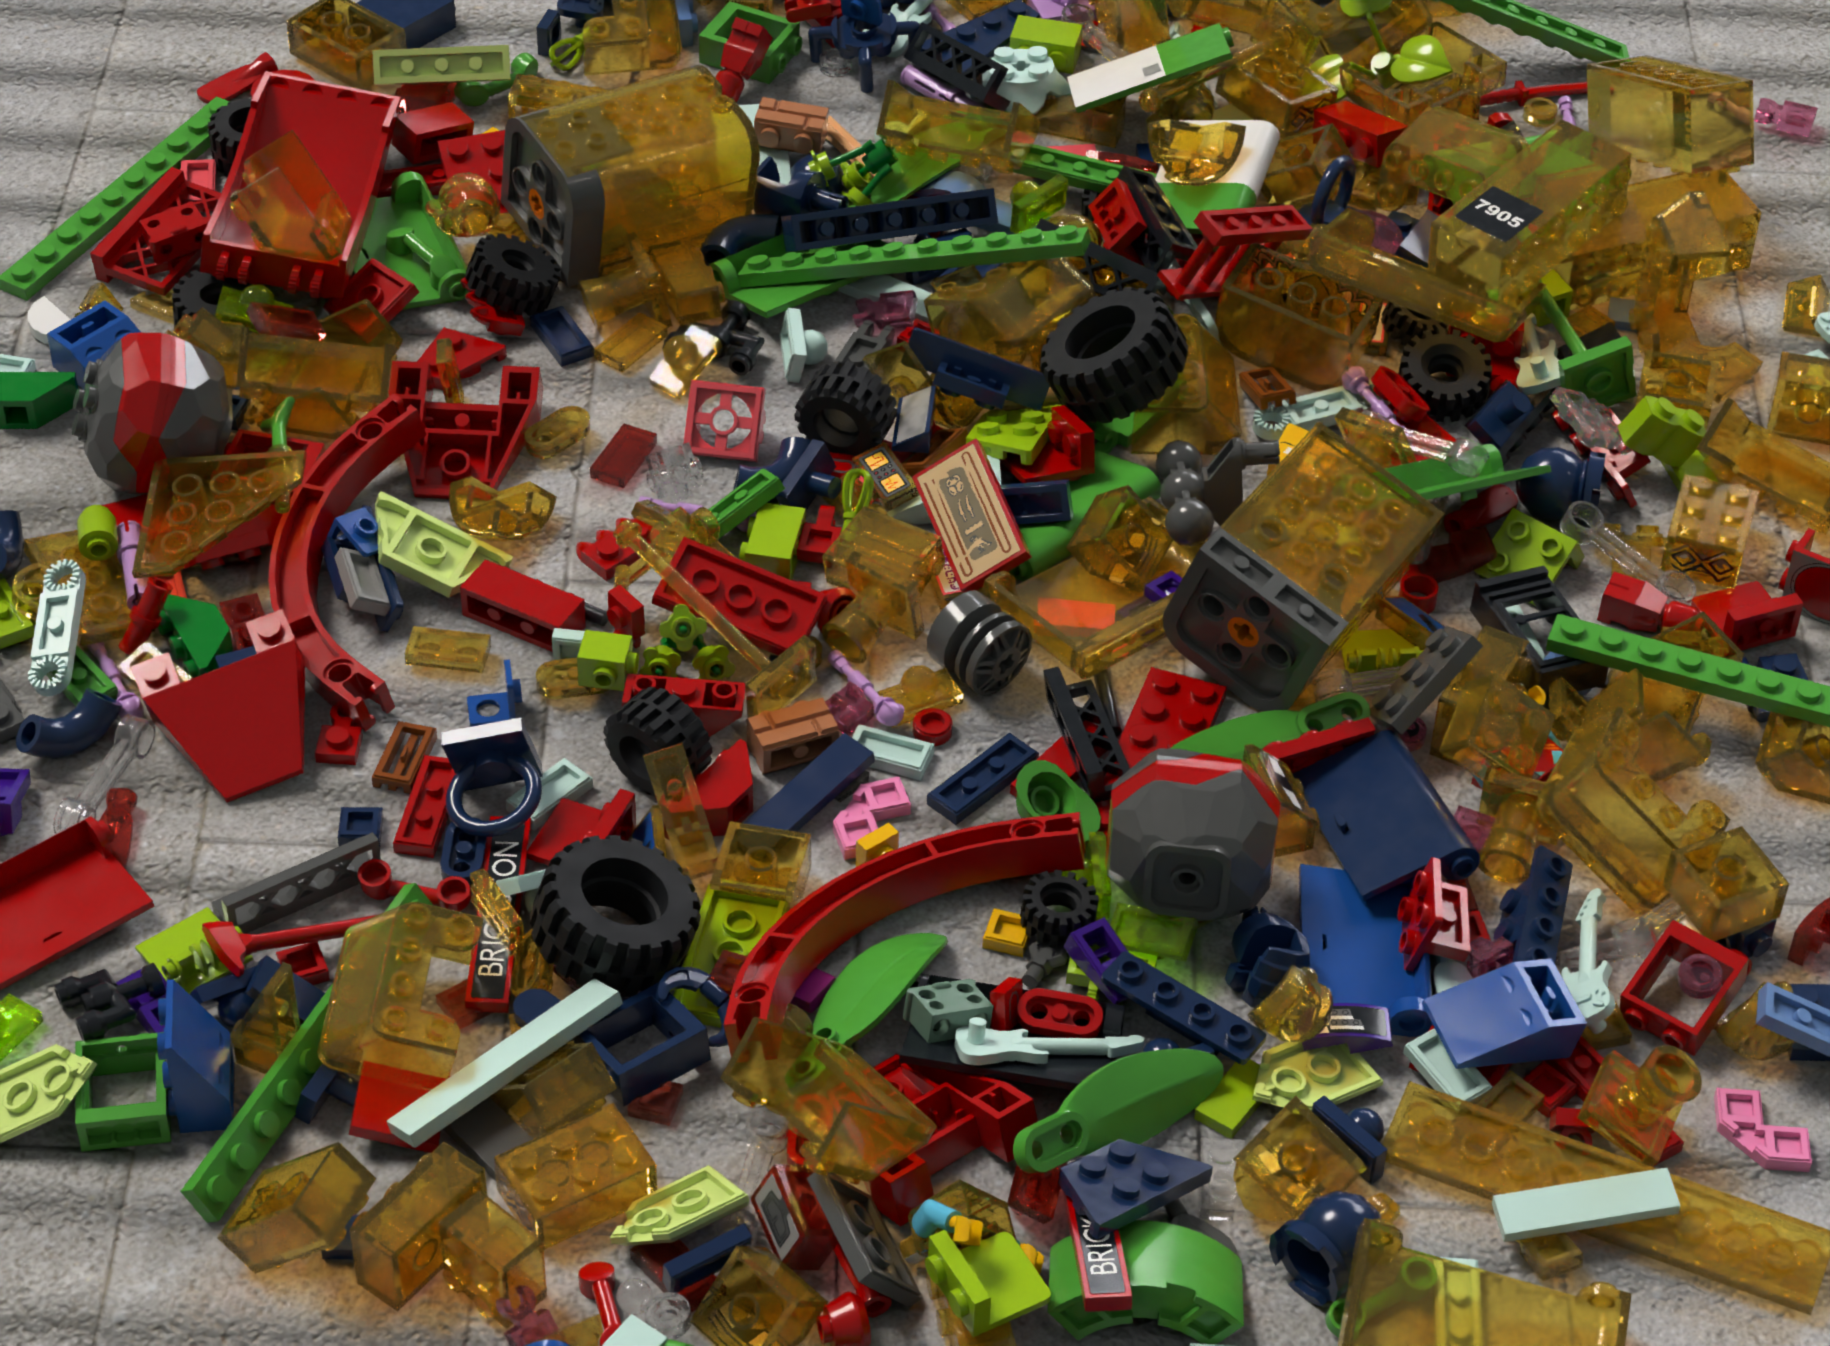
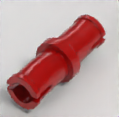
[118,577,173,657]

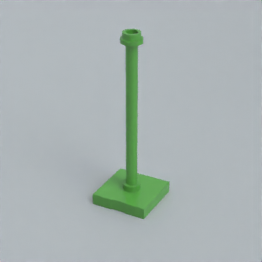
[1500,237,1637,419]

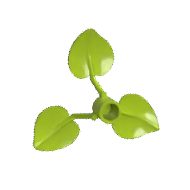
[1301,0,1453,108]

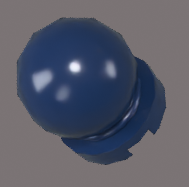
[1516,447,1606,527]
[1269,1191,1387,1306]

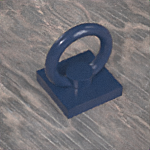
[1284,155,1376,263]
[441,717,543,837]

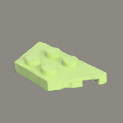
[375,491,513,598]

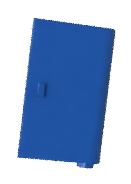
[1299,864,1432,1037]

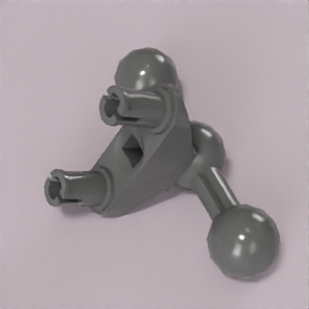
[1155,437,1281,547]

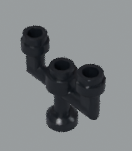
[662,300,765,376]
[53,963,166,1041]

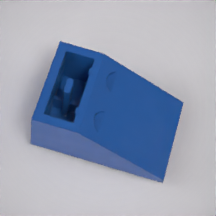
[47,300,141,389]
[1422,958,1587,1069]
[157,979,235,1133]

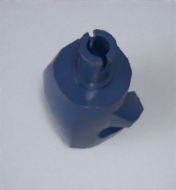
[750,157,849,226]
[1225,906,1310,1014]

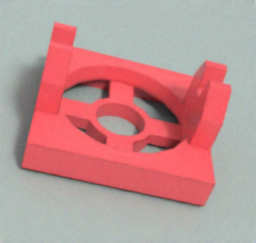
[682,380,766,462]

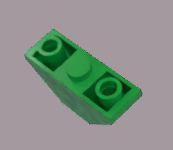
[0,372,78,429]
[158,594,233,680]

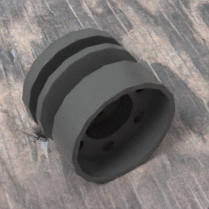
[927,590,1032,696]

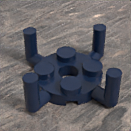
[808,7,922,93]

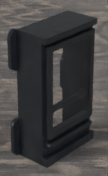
[1470,566,1609,699]

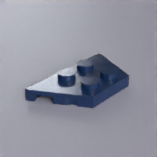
[1058,1139,1213,1240]

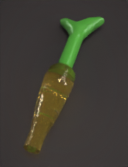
[260,396,296,514]

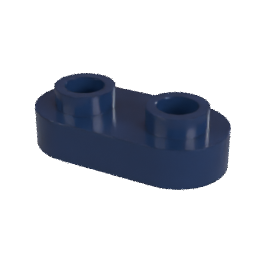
[440,817,487,887]

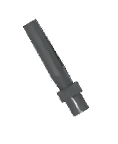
[1022,939,1069,988]

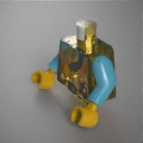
[900,1179,1044,1274]

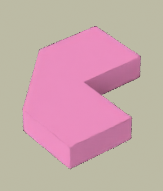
[833,776,911,860]
[1714,1088,1812,1172]

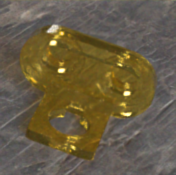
[1590,523,1667,582]

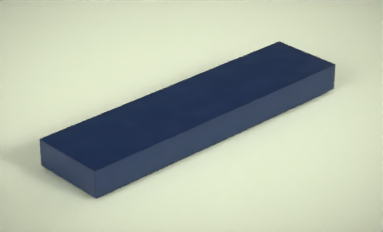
[732,733,875,862]

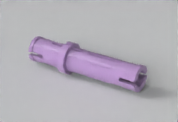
[900,64,986,120]
[117,520,148,610]

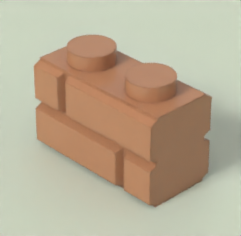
[753,97,829,155]
[746,697,839,774]

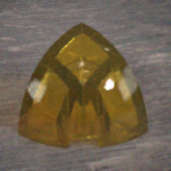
[1148,119,1246,186]
[449,476,557,542]

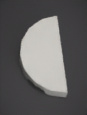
[28,296,71,344]

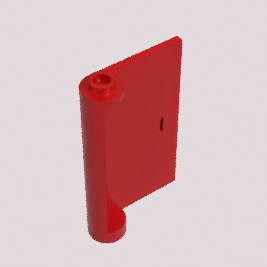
[0,816,155,990]

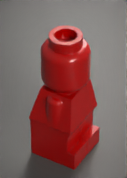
[710,17,773,106]
[1597,571,1706,640]

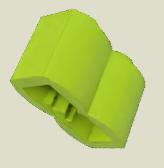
[1617,396,1709,467]

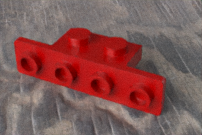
[1550,395,1651,508]
[142,502,288,577]

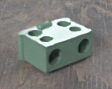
[903,979,993,1043]

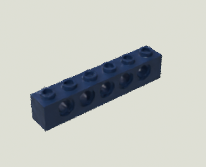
[781,188,998,252]

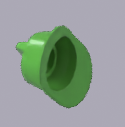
[1016,760,1101,842]

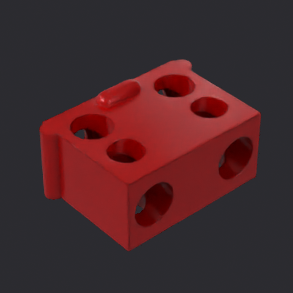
[139,201,209,264]

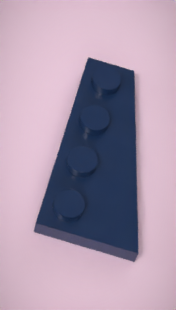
[922,0,1040,73]

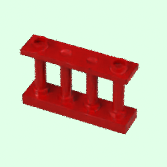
[1157,205,1313,300]

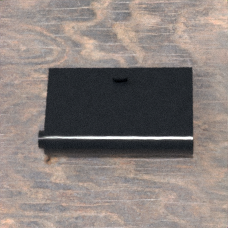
[899,973,1126,1090]

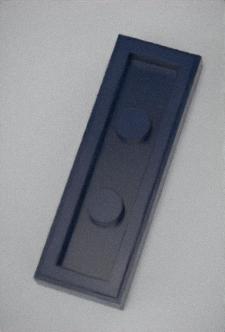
[927,733,1039,825]

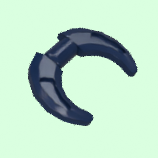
[656,967,730,1047]

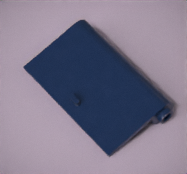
[1288,730,1480,901]

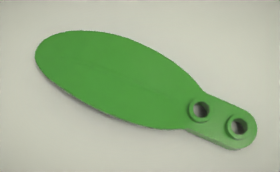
[871,107,1013,204]
[1170,692,1370,785]
[783,933,948,1099]
[1013,1048,1224,1173]

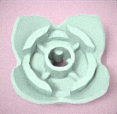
[970,46,1072,123]

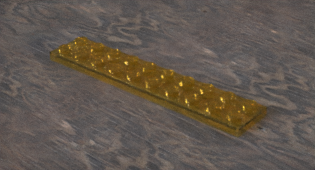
[1382,1081,1830,1316]

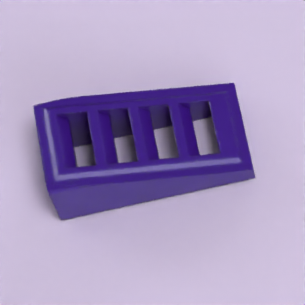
[1064,917,1128,1004]

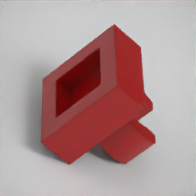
[1549,1107,1601,1153]

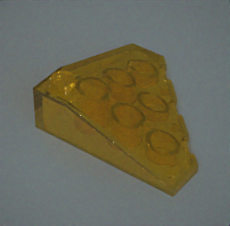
[132,450,307,578]

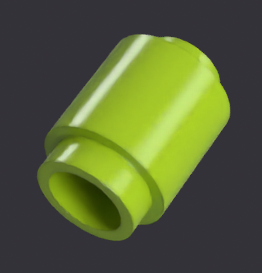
[77,505,118,561]

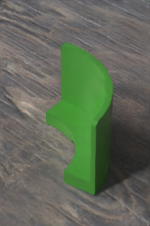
[1047,1220,1244,1344]

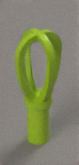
[549,26,599,71]
[840,468,874,550]

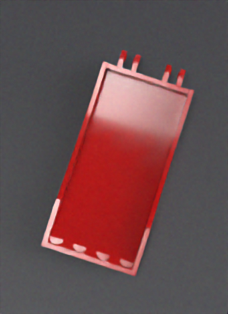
[200,71,401,299]

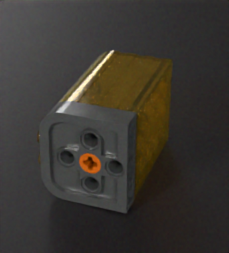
[501,65,760,288]
[1163,421,1445,712]

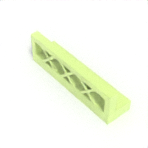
[372,45,511,86]

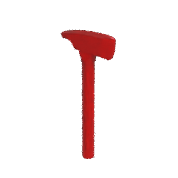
[202,914,383,977]

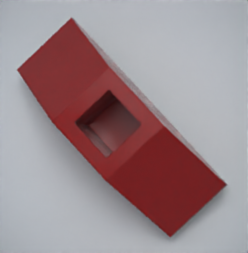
[622,673,747,737]
[662,739,753,841]

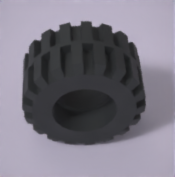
[208,97,252,177]
[794,361,897,457]
[603,687,713,799]

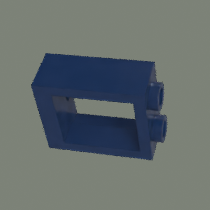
[572,982,711,1107]

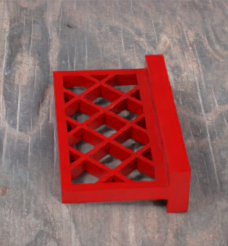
[90,167,221,296]

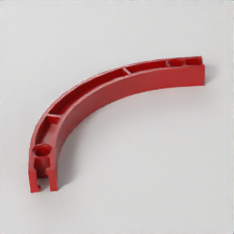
[268,393,427,732]
[723,812,1086,1061]

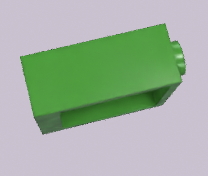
[699,1,803,84]
[75,1032,171,1152]

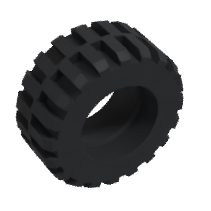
[1040,287,1188,424]
[530,835,701,997]

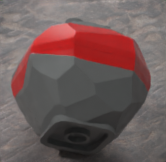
[72,332,233,494]
[1105,748,1281,921]

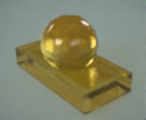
[648,324,723,400]
[877,665,963,728]

